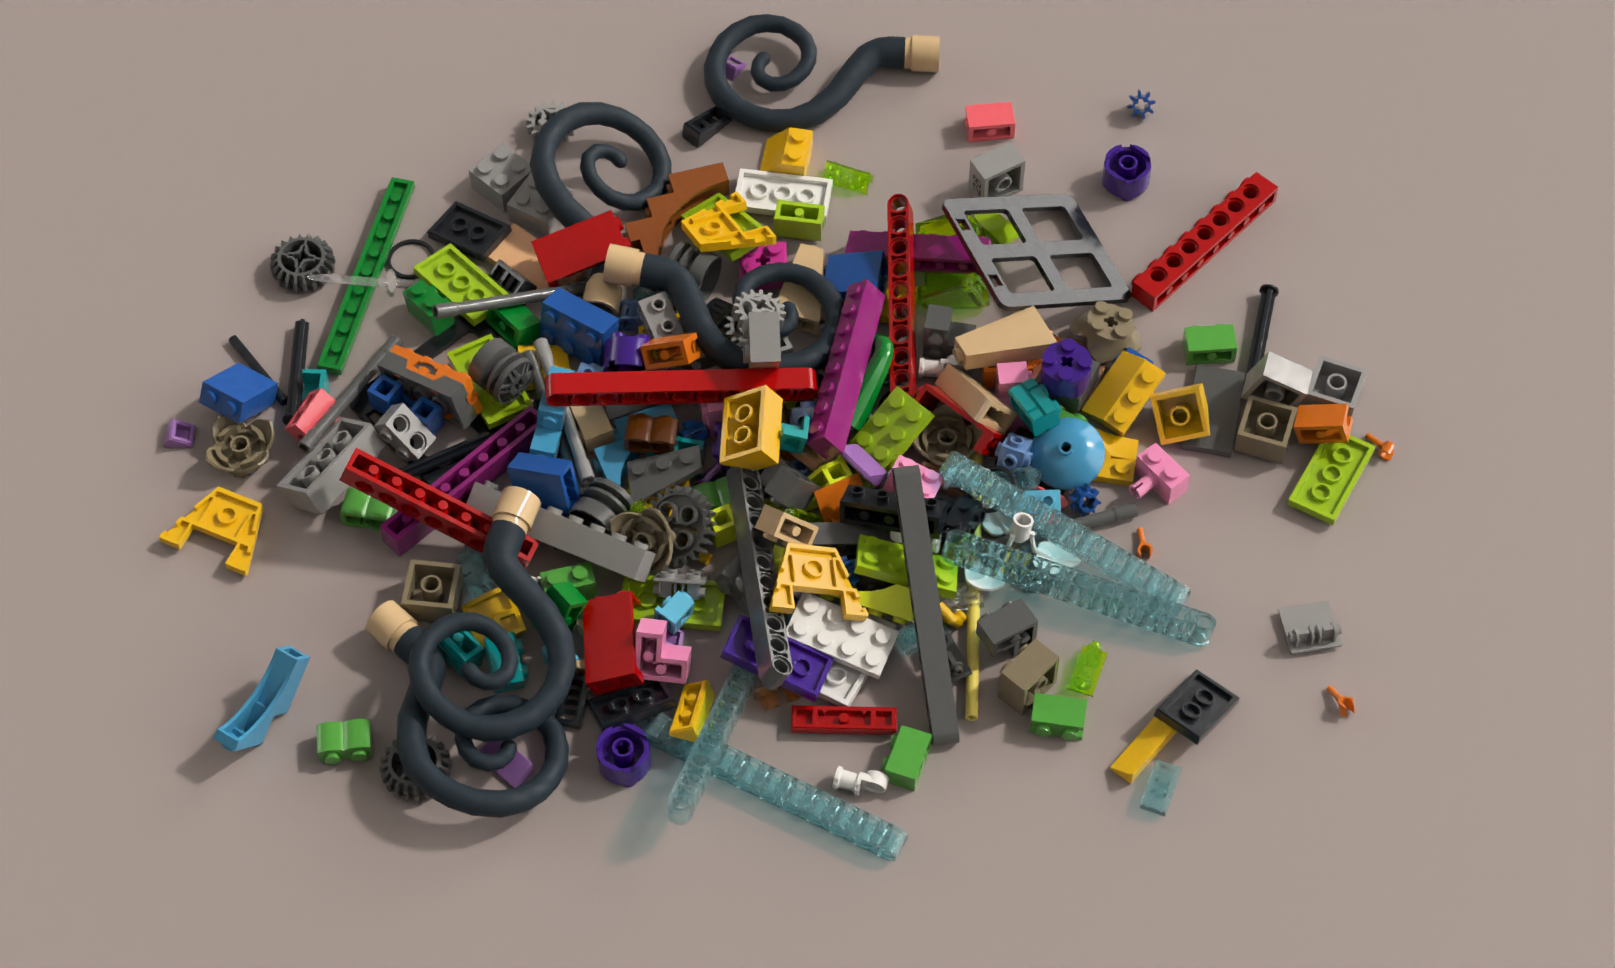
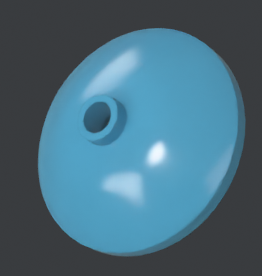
[1030,417,1105,490]

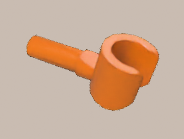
[1365,433,1394,461]
[1136,528,1153,559]
[1326,685,1355,717]

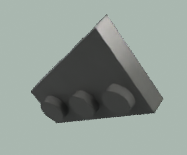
[627,445,704,509]

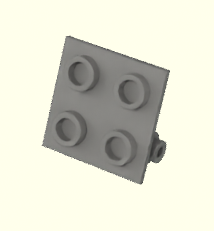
[653,567,710,600]
[1278,601,1342,655]

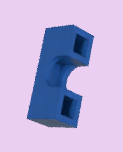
[367,373,445,436]

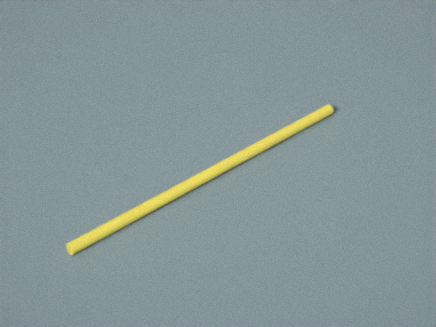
[965,423,983,721]

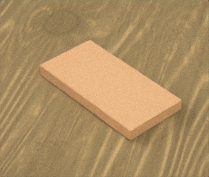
[486,223,585,290]

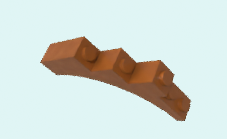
[622,162,730,290]

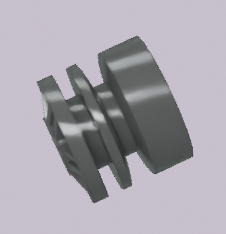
[669,241,722,301]
[468,338,535,404]
[568,477,636,535]

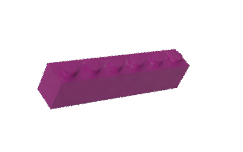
[844,230,991,275]

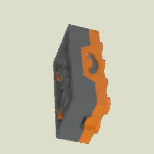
[377,344,483,429]

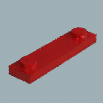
[791,705,897,735]

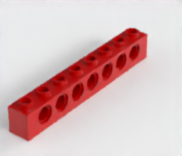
[1131,172,1278,312]
[339,448,540,569]

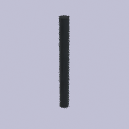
[229,335,287,406]

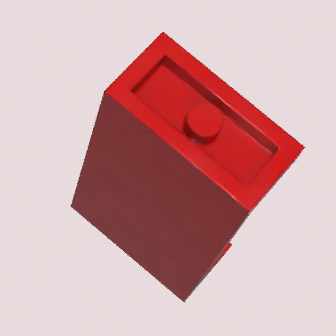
[531,210,632,288]
[914,383,1008,458]
[583,590,644,695]

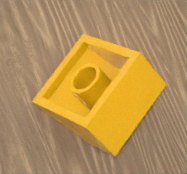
[760,127,813,176]
[1150,383,1210,445]

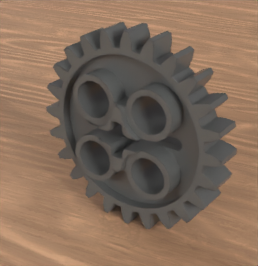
[645,485,717,568]

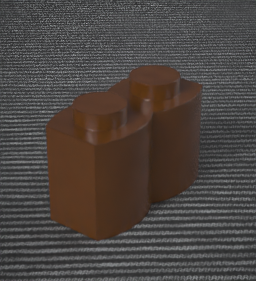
[624,413,678,455]

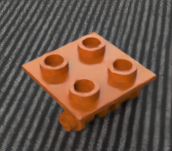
[813,472,864,522]

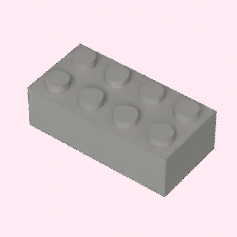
[277,417,386,515]

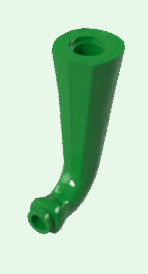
[850,334,894,432]

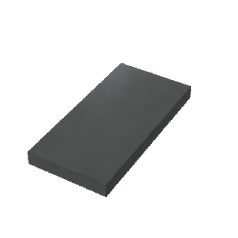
[1182,364,1246,458]

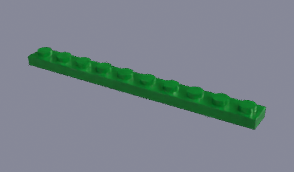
[317,177,415,375]

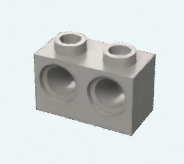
[374,403,436,461]

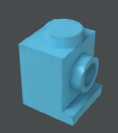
[654,591,695,635]

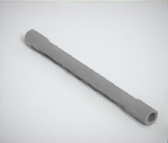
[533,338,595,485]

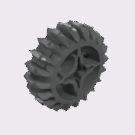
[270,233,336,294]
[379,735,452,802]

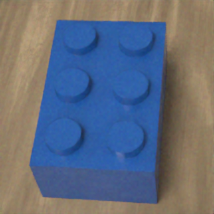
[539,287,619,367]

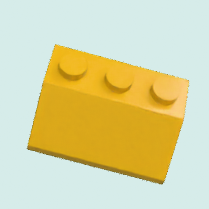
[1081,351,1166,437]
[719,385,783,470]

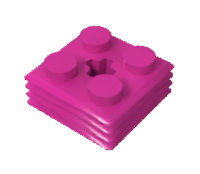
[739,241,787,290]

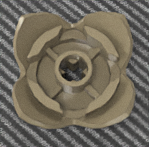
[1069,301,1141,365]
[912,403,983,468]
[205,415,274,478]
[609,507,676,576]

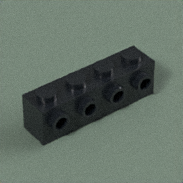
[840,485,947,539]

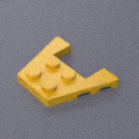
[681,192,777,252]
[159,486,263,576]
[769,543,868,621]

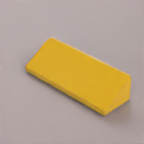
[669,680,715,743]
[1110,717,1177,784]

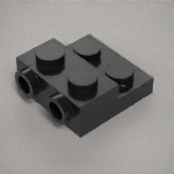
[938,496,986,550]

